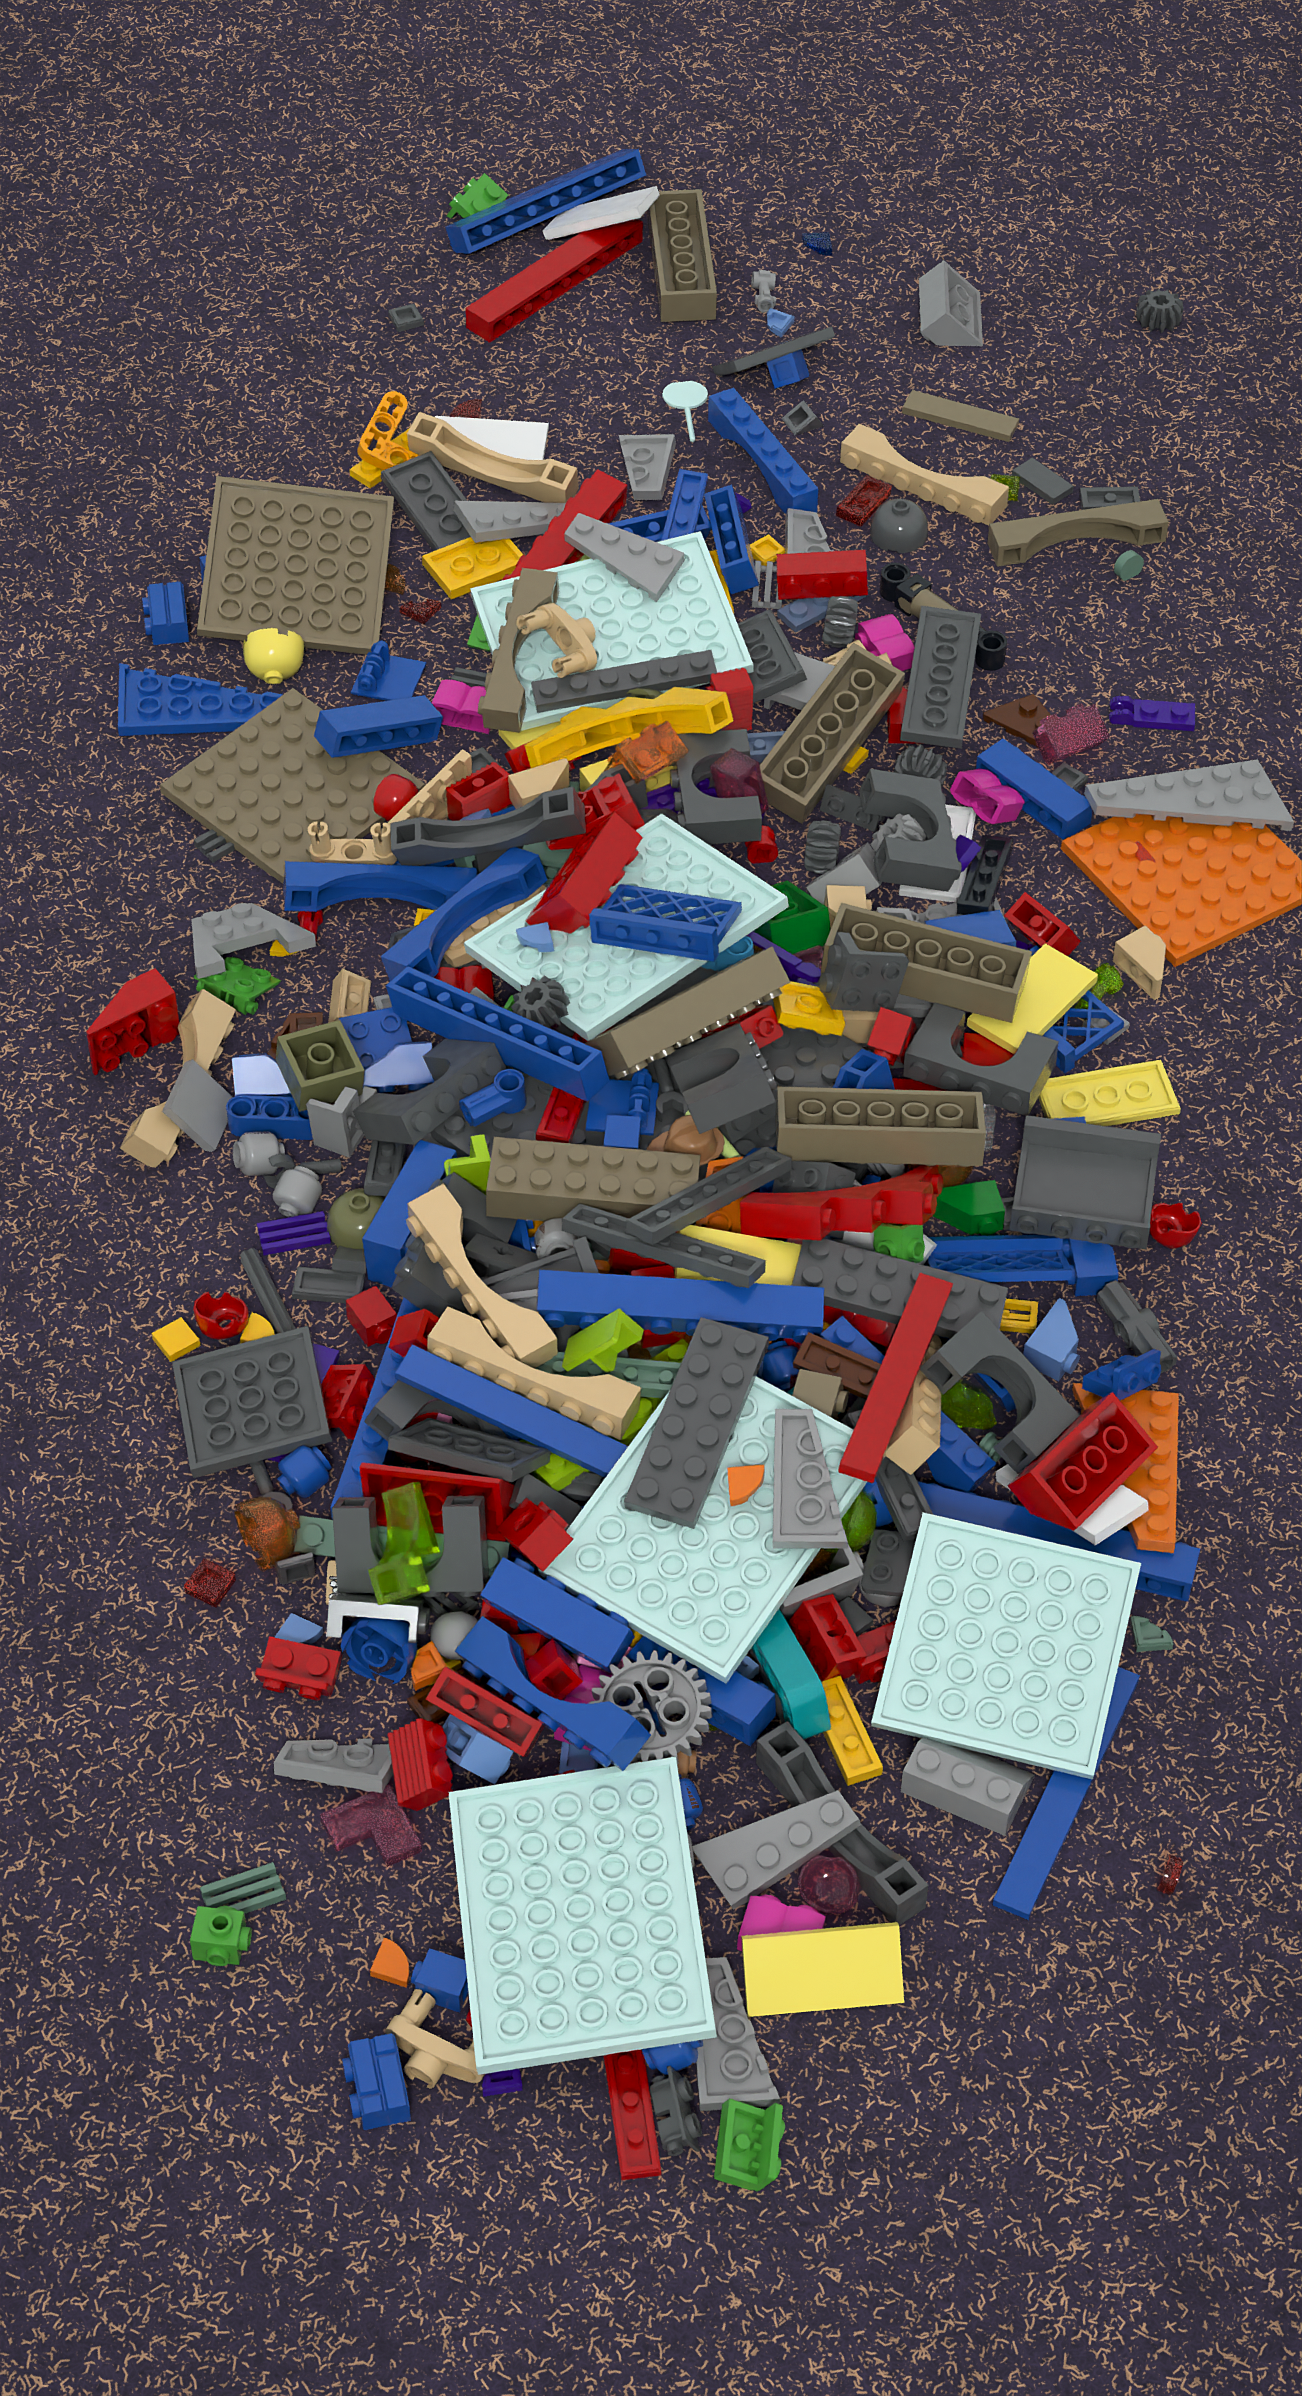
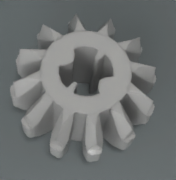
[871,813,926,854]

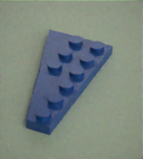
[118,663,283,736]

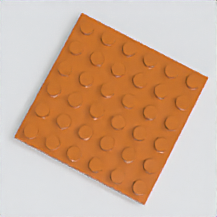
[1061,814,1302,967]

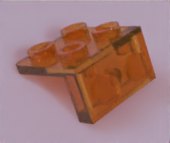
[603,721,689,784]

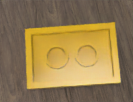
[422,537,523,599]

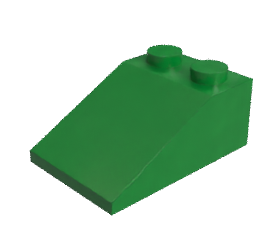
[753,881,831,955]

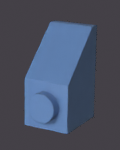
[1023,1298,1080,1382]
[443,1714,514,1784]

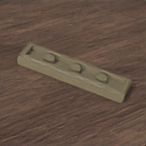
[902,390,1019,442]

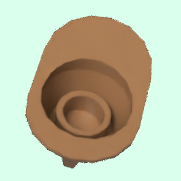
[646,1115,725,1166]

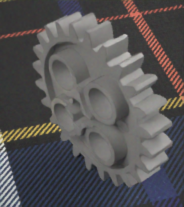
[589,1650,712,1764]

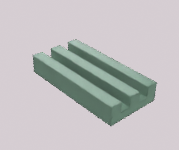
[200,1862,286,1914]

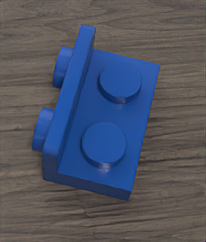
[1082,1349,1161,1401]

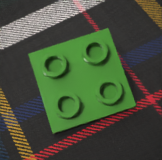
[194,957,281,1015]

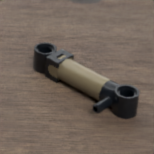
[880,562,1007,671]

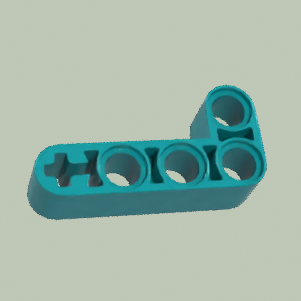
[751,1609,831,1740]

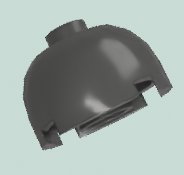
[870,499,928,553]

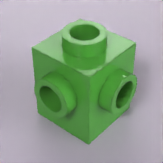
[873,1223,925,1263]
[190,1906,252,1966]

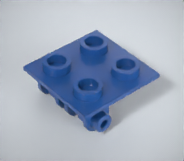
[351,641,426,701]
[339,1007,412,1067]
[586,1068,659,1136]

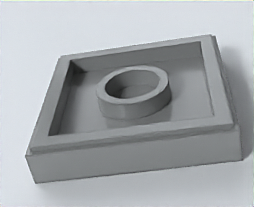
[162,1059,232,1152]

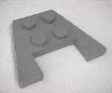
[191,903,316,979]

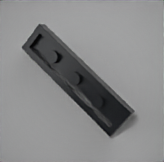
[957,835,1013,915]

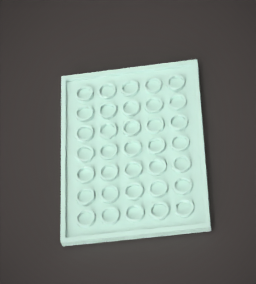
[470,531,754,731]
[464,814,789,1041]
[539,1376,885,1683]
[448,1757,717,2075]

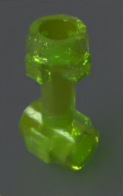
[1075,963,1124,1009]

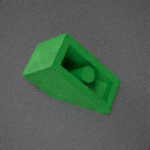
[933,1180,1005,1236]

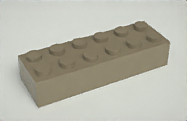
[647,189,717,322]
[750,643,905,824]
[821,903,1032,1023]
[585,947,790,1079]
[775,1086,986,1167]
[486,1137,701,1225]

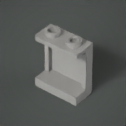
[764,652,835,710]
[779,1544,864,1623]

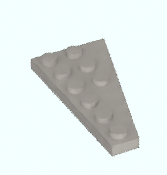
[1084,759,1294,831]

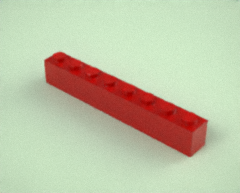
[465,219,643,342]

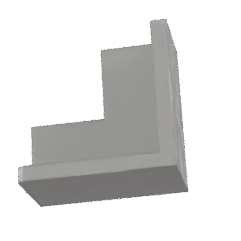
[806,842,882,905]
[306,1086,377,1158]

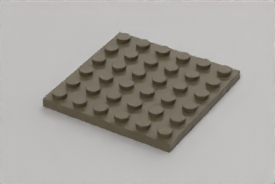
[197,476,394,655]
[160,688,425,883]

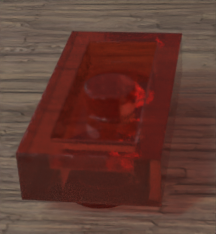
[836,475,892,526]

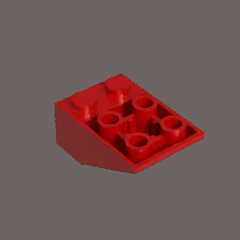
[546,774,645,850]
[86,968,179,1075]

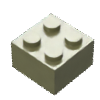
[276,1020,365,1112]

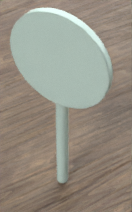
[662,381,708,442]

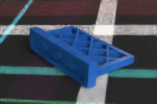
[589,884,742,962]
[1029,945,1124,1073]
[924,1235,1072,1282]

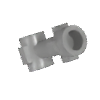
[751,270,776,313]

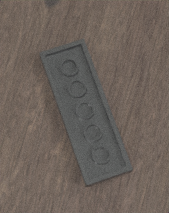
[900,606,981,749]
[791,1238,1008,1339]
[624,1317,769,1529]

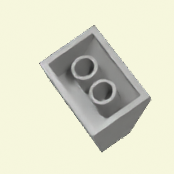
[919,260,983,346]
[901,1737,1035,1836]

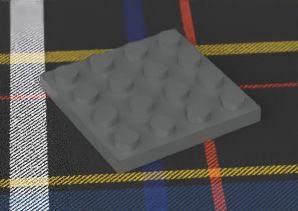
[172,1326,332,1478]

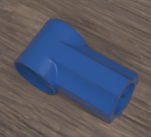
[459,1069,527,1127]

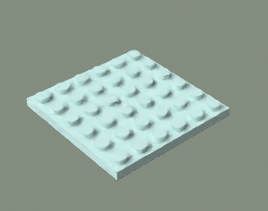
[871,1512,1141,1779]

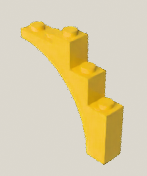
[524,687,733,768]

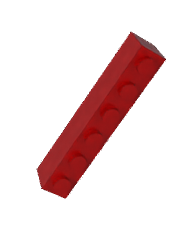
[502,469,627,580]

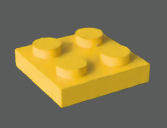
[773,981,845,1036]

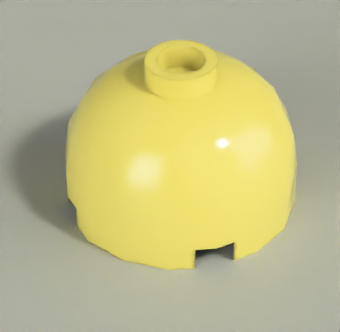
[243,628,304,684]

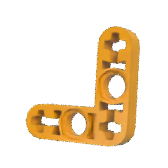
[357,391,420,470]

